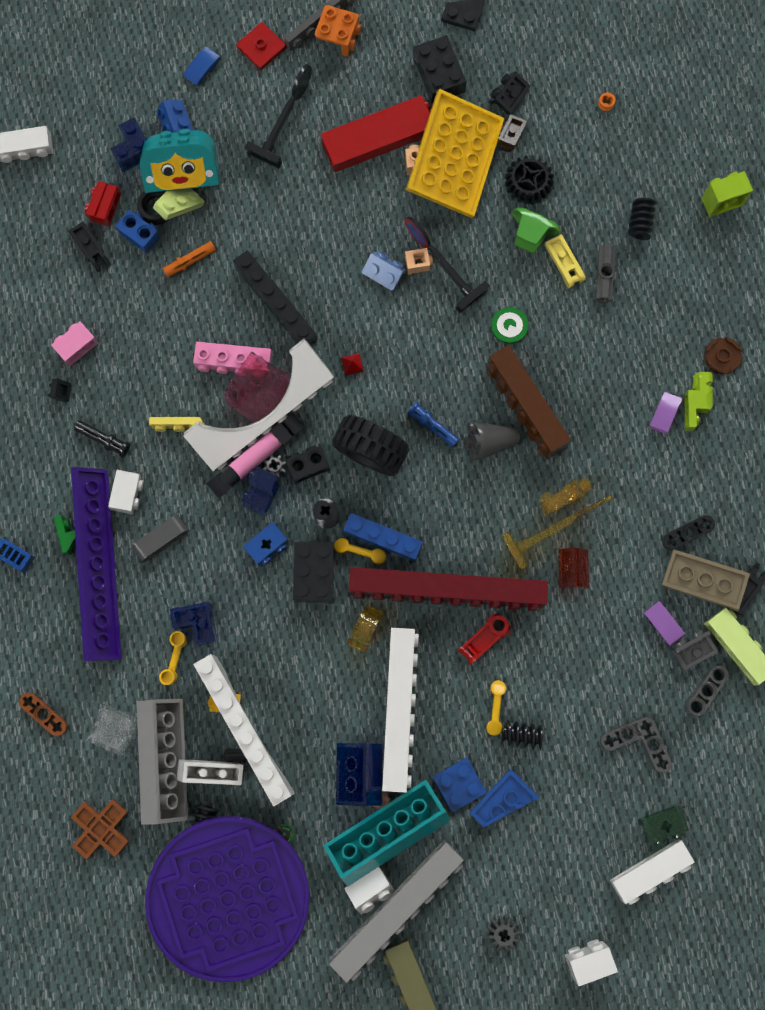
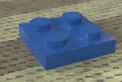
[433,757,487,813]

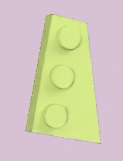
[153,188,205,220]

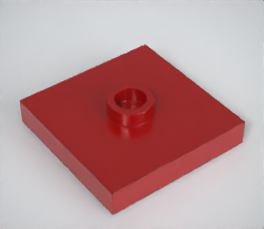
[236,22,287,71]

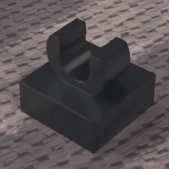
[48,378,71,402]

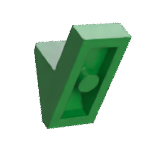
[54,515,76,556]

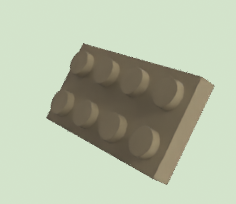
[661,549,750,611]

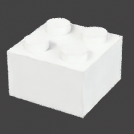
[565,939,618,986]

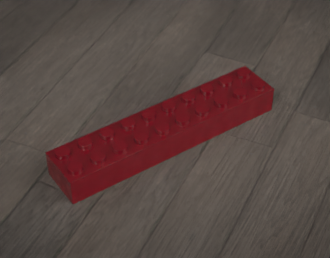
[348,567,548,611]

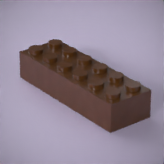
[486,345,571,460]

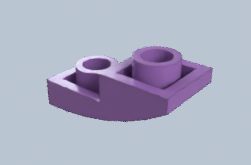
[649,392,682,434]
[644,601,686,646]

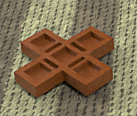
[71,799,130,860]

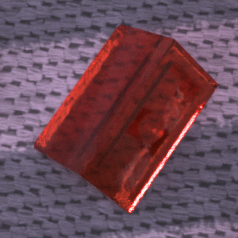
[559,547,589,588]

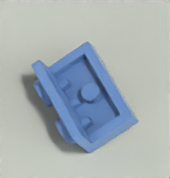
[361,251,407,291]

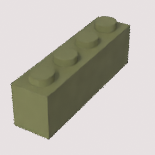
[383,938,437,1010]

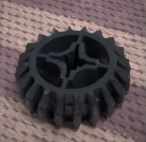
[504,155,554,205]

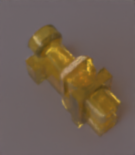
[540,477,592,516]

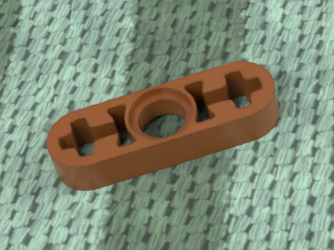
[19,693,68,736]

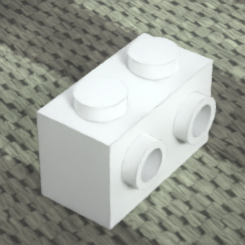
[108,470,144,514]
[344,867,395,915]

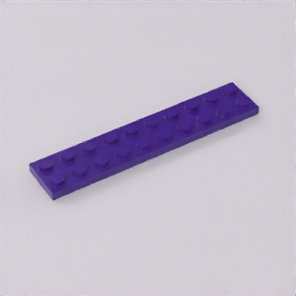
[71,467,122,662]

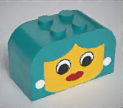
[140,129,220,193]

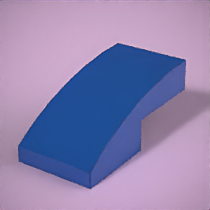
[183,47,221,86]

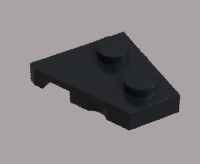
[441,0,485,32]

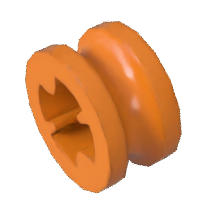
[598,92,616,111]

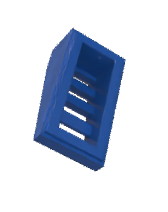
[0,538,35,573]

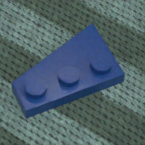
[469,769,540,827]

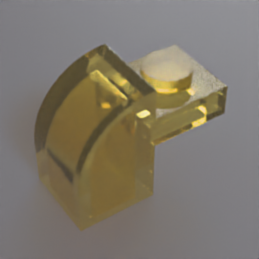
[347,604,384,653]

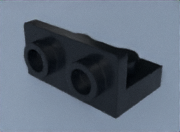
[488,71,530,115]

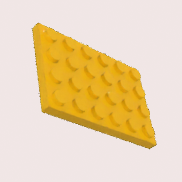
[406,89,504,218]

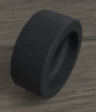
[137,191,170,225]

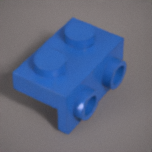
[157,100,193,133]

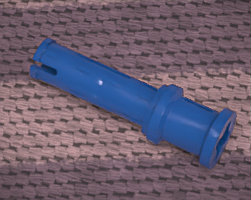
[407,402,460,448]

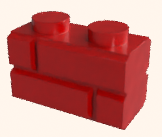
[84,181,122,226]

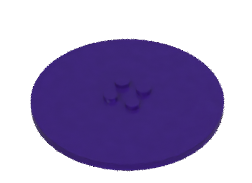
[145,816,309,982]

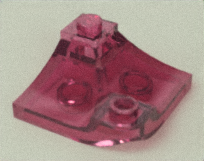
[224,352,291,423]

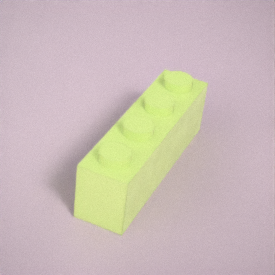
[703,608,765,686]

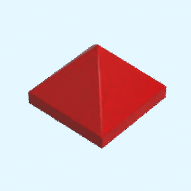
[341,353,364,376]

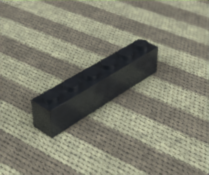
[233,250,317,346]

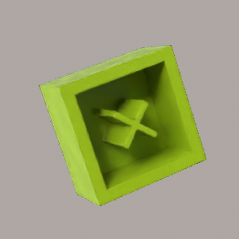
[701,171,753,217]

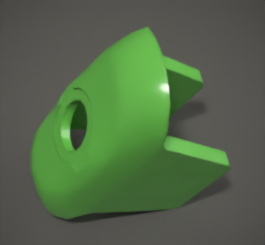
[512,208,561,253]

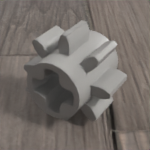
[263,455,287,479]

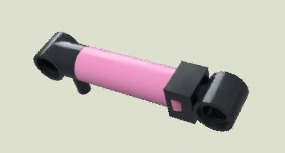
[206,412,305,498]

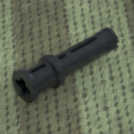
[74,420,131,458]

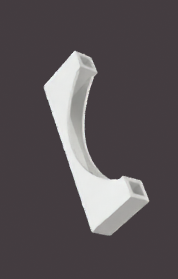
[183,339,333,471]
[193,654,295,806]

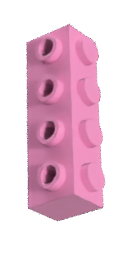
[193,342,273,378]

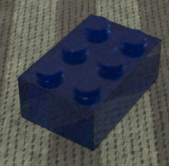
[336,743,383,806]

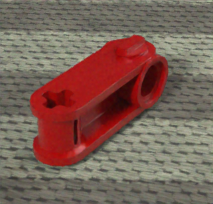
[457,613,511,665]

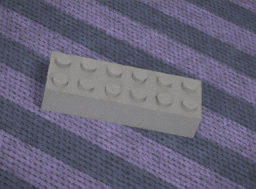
[136,699,188,825]

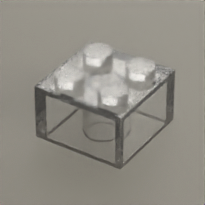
[86,704,138,757]

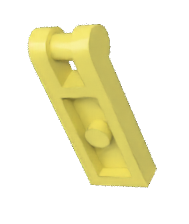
[545,234,586,288]
[149,417,205,432]

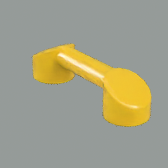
[334,538,386,565]
[159,631,187,685]
[486,680,506,736]

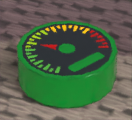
[276,824,295,843]

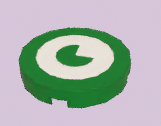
[491,307,528,345]

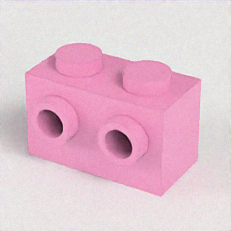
[51,321,98,366]

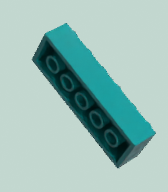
[323,780,451,886]

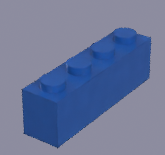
[343,513,423,562]

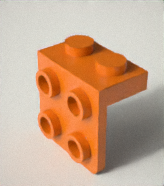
[315,5,362,57]

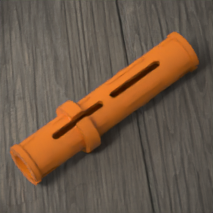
[162,241,216,278]

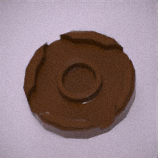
[704,337,742,375]

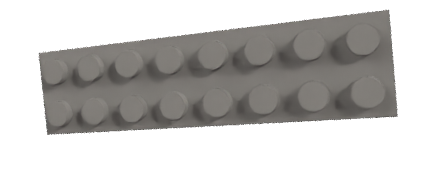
[329,839,464,983]

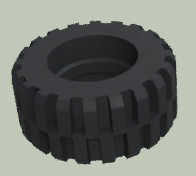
[332,415,409,476]

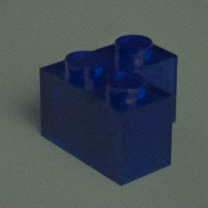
[110,117,147,172]
[241,467,281,517]
[170,602,218,646]

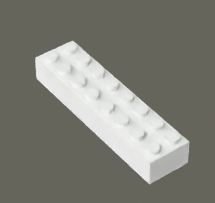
[382,628,419,792]

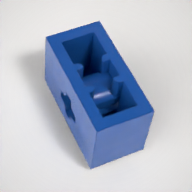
[243,522,289,566]

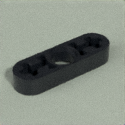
[662,515,715,550]

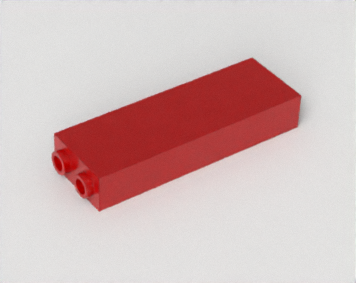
[320,95,430,173]

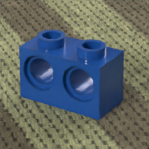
[115,210,161,254]

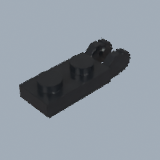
[68,221,111,272]
[731,562,765,615]

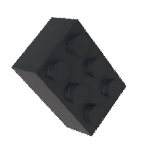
[413,35,467,104]
[293,542,334,603]

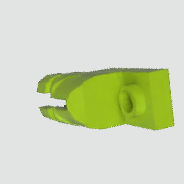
[684,372,713,431]

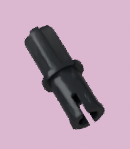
[224,749,247,763]

